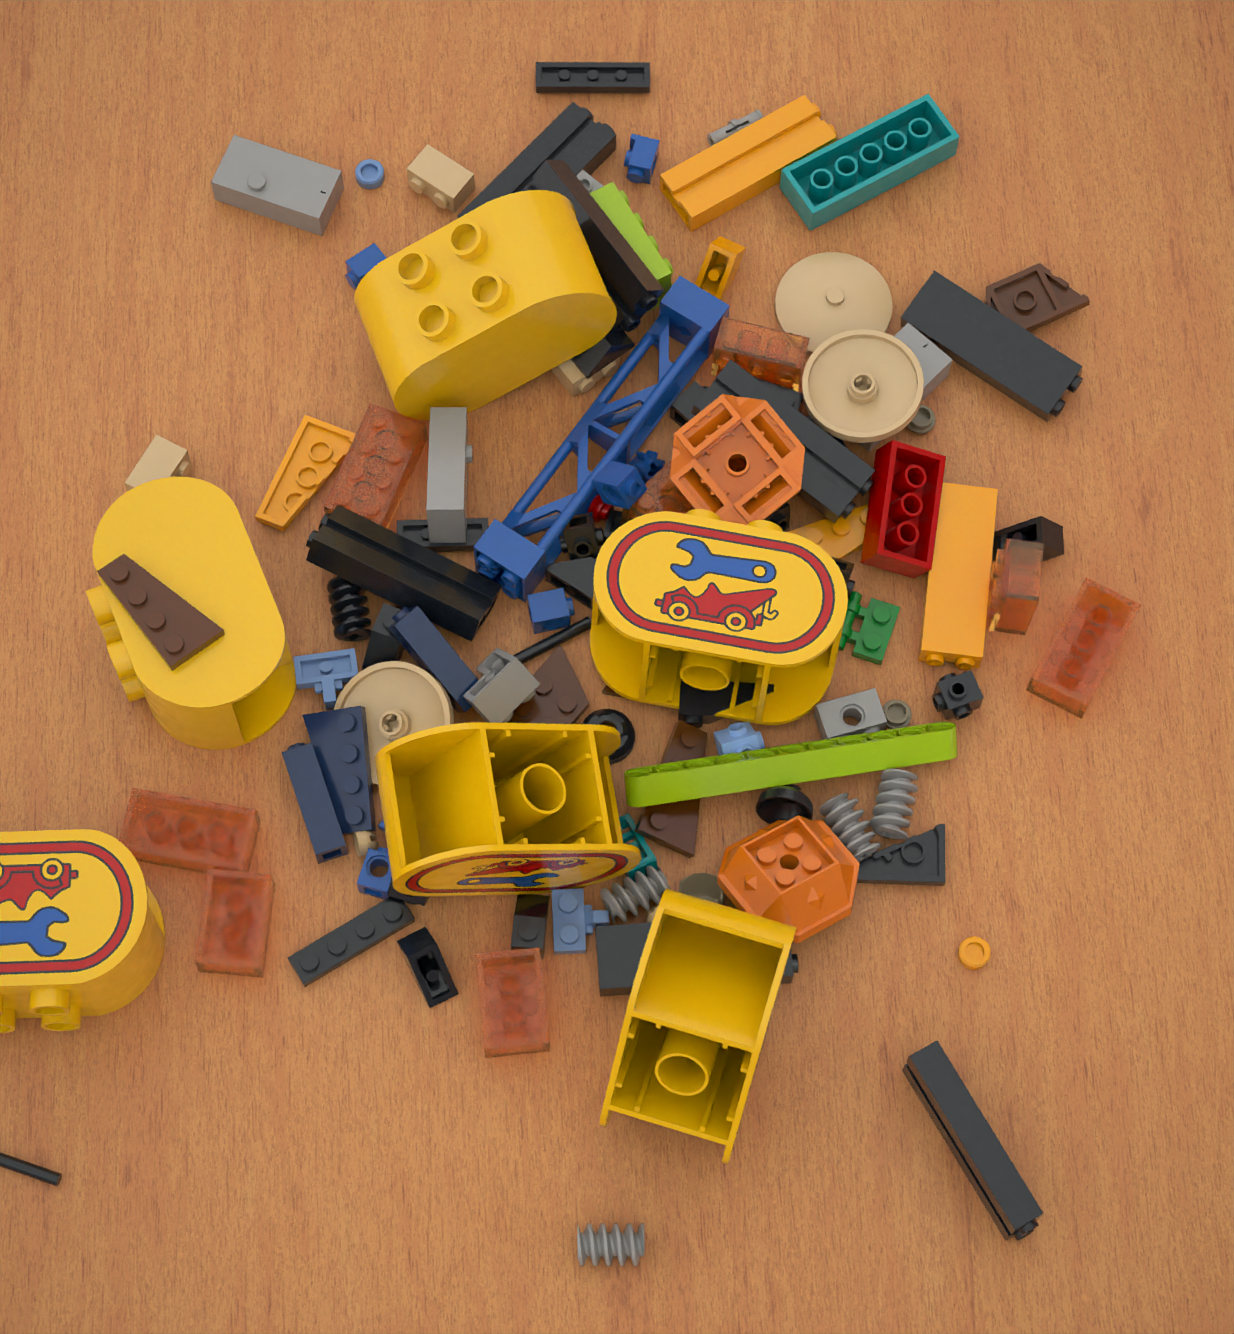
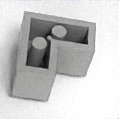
[463,648,540,723]

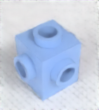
[713,722,765,755]

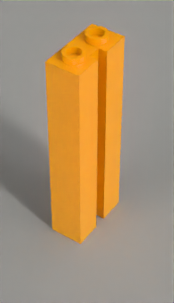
[659,94,837,232]
[918,482,998,670]

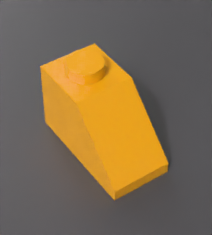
[695,236,746,301]

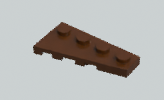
[97,554,225,671]
[634,720,707,858]

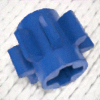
[628,450,665,487]

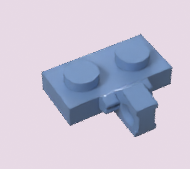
[293,648,358,710]
[552,888,609,955]

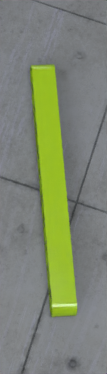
[624,722,958,807]

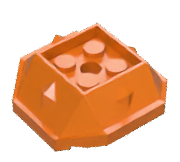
[670,394,805,525]
[717,815,860,943]

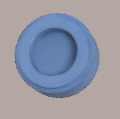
[355,159,385,190]

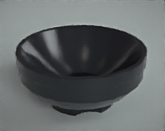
[582,709,635,764]
[756,784,813,824]

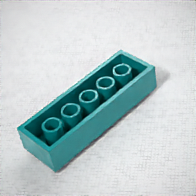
[779,94,960,231]

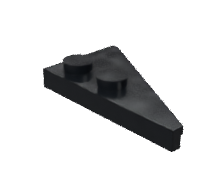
[857,824,946,886]

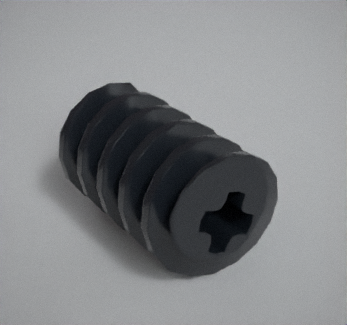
[327,576,372,642]

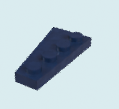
[302,706,376,835]

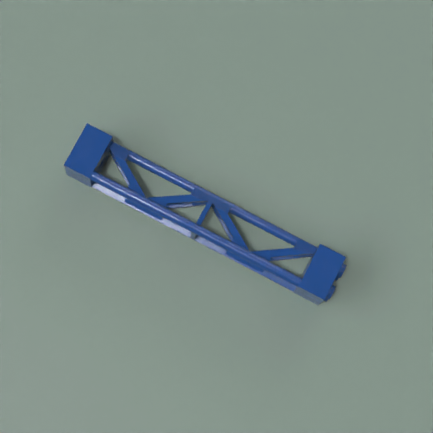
[473,276,730,603]

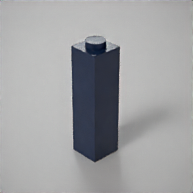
[388,606,478,713]
[282,742,348,864]

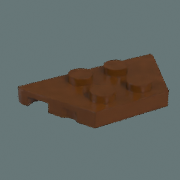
[985,263,1090,332]
[507,646,589,724]

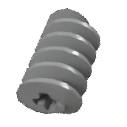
[870,768,919,839]
[819,793,881,862]
[600,866,671,923]
[577,1223,645,1266]

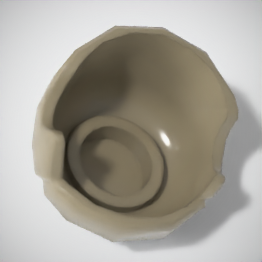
[679,873,725,905]

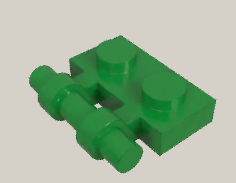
[838,591,900,665]

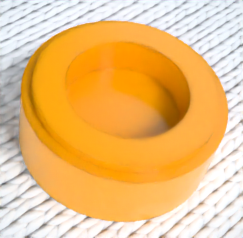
[957,936,991,970]

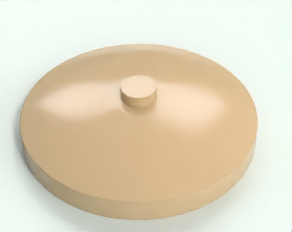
[774,252,892,357]
[802,329,924,443]
[334,661,454,785]

